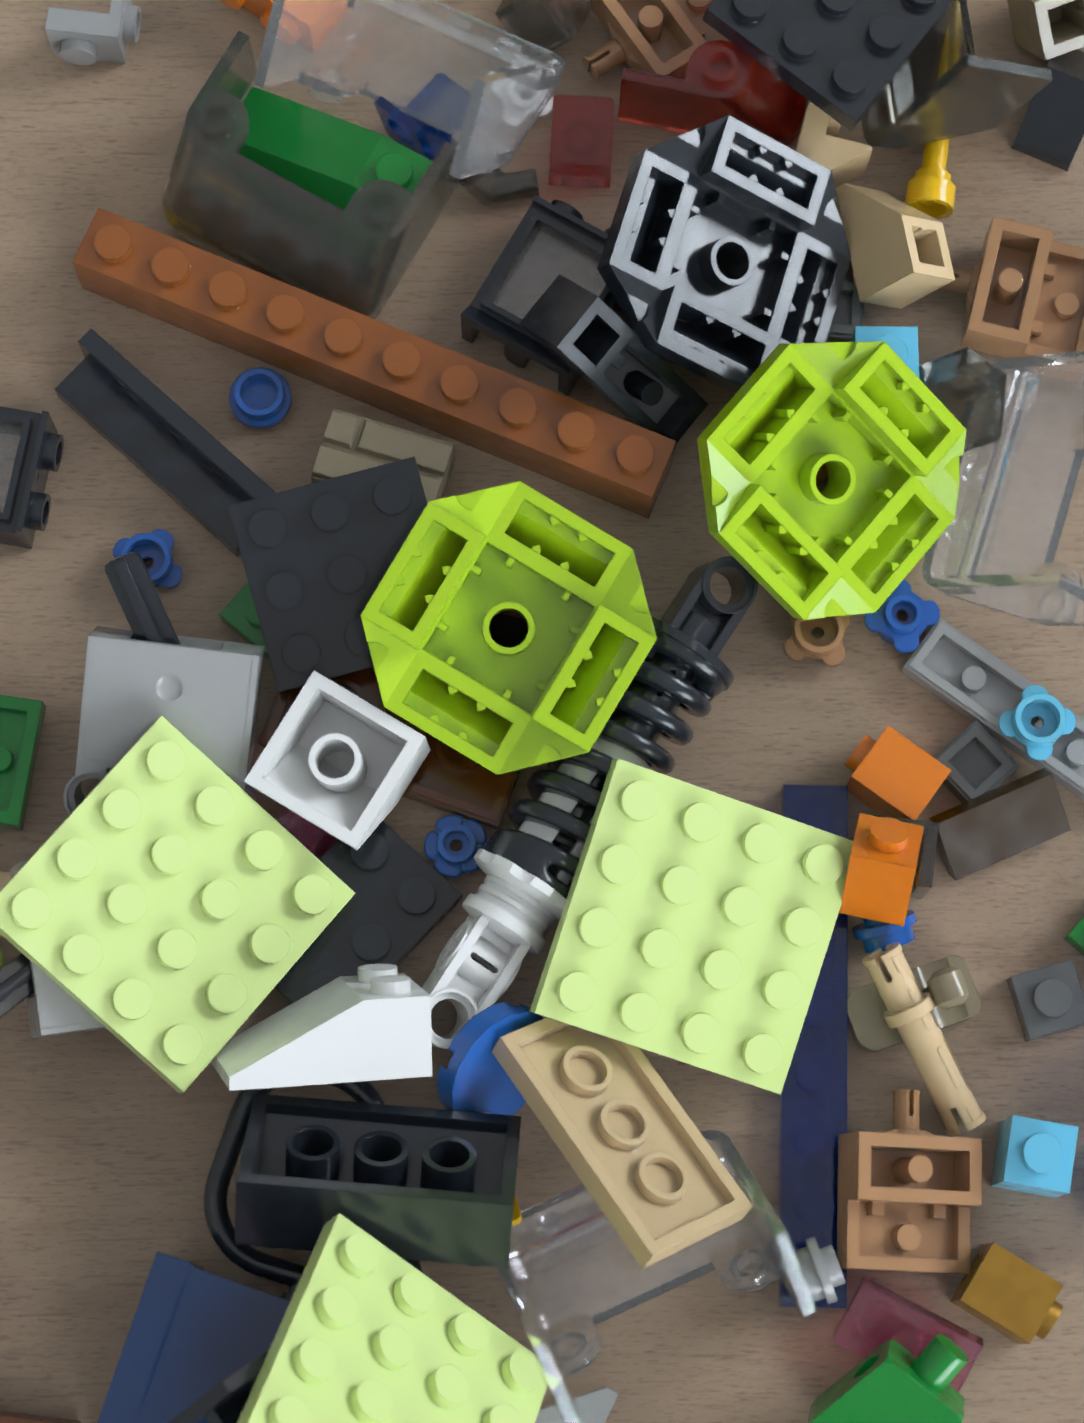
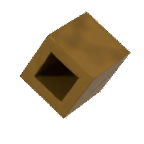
[950,1242,1063,1344]

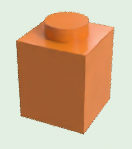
[844,726,952,824]
[839,813,924,927]

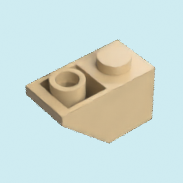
[835,183,955,309]

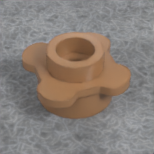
[784,614,851,667]

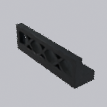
[55,328,275,557]

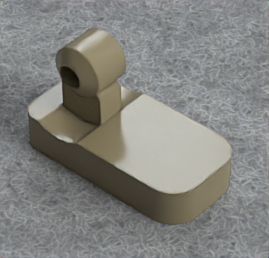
[843,955,981,1053]

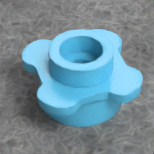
[998,685,1076,761]

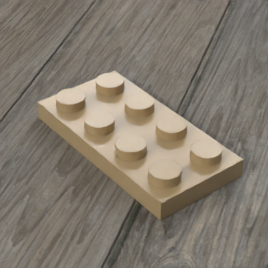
[492,1017,753,1269]

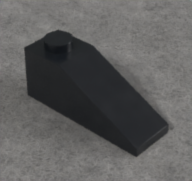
[519,274,708,443]

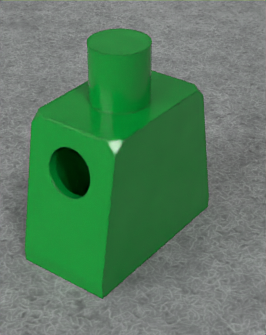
[807,1333,969,1423]

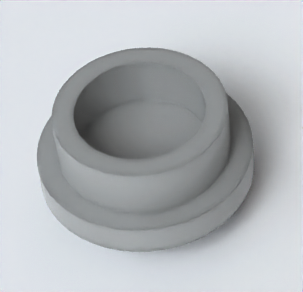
[791,1236,846,1304]

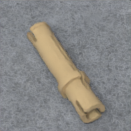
[862,942,986,1137]

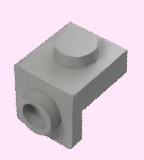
[45,0,141,65]

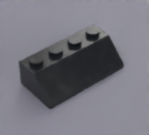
[235,1093,521,1268]

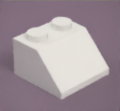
[244,670,431,850]

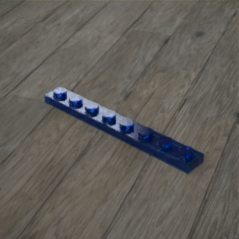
[778,785,848,1309]

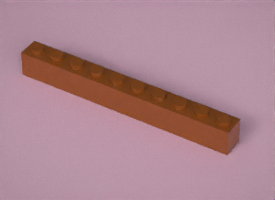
[72,207,676,519]

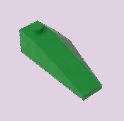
[197,77,438,292]

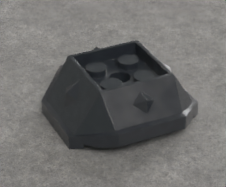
[597,115,851,393]

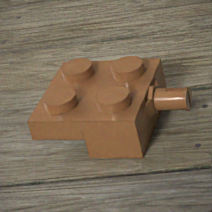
[582,0,739,100]
[939,216,1084,376]
[837,1089,982,1274]

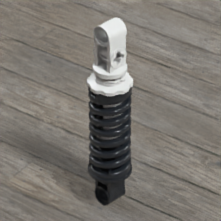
[422,556,758,1049]

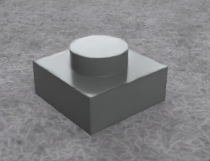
[1007,960,1084,1042]

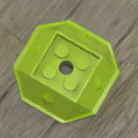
[697,341,967,620]
[360,481,657,775]

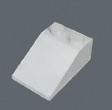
[211,964,432,1091]

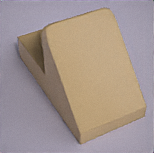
[796,101,873,188]

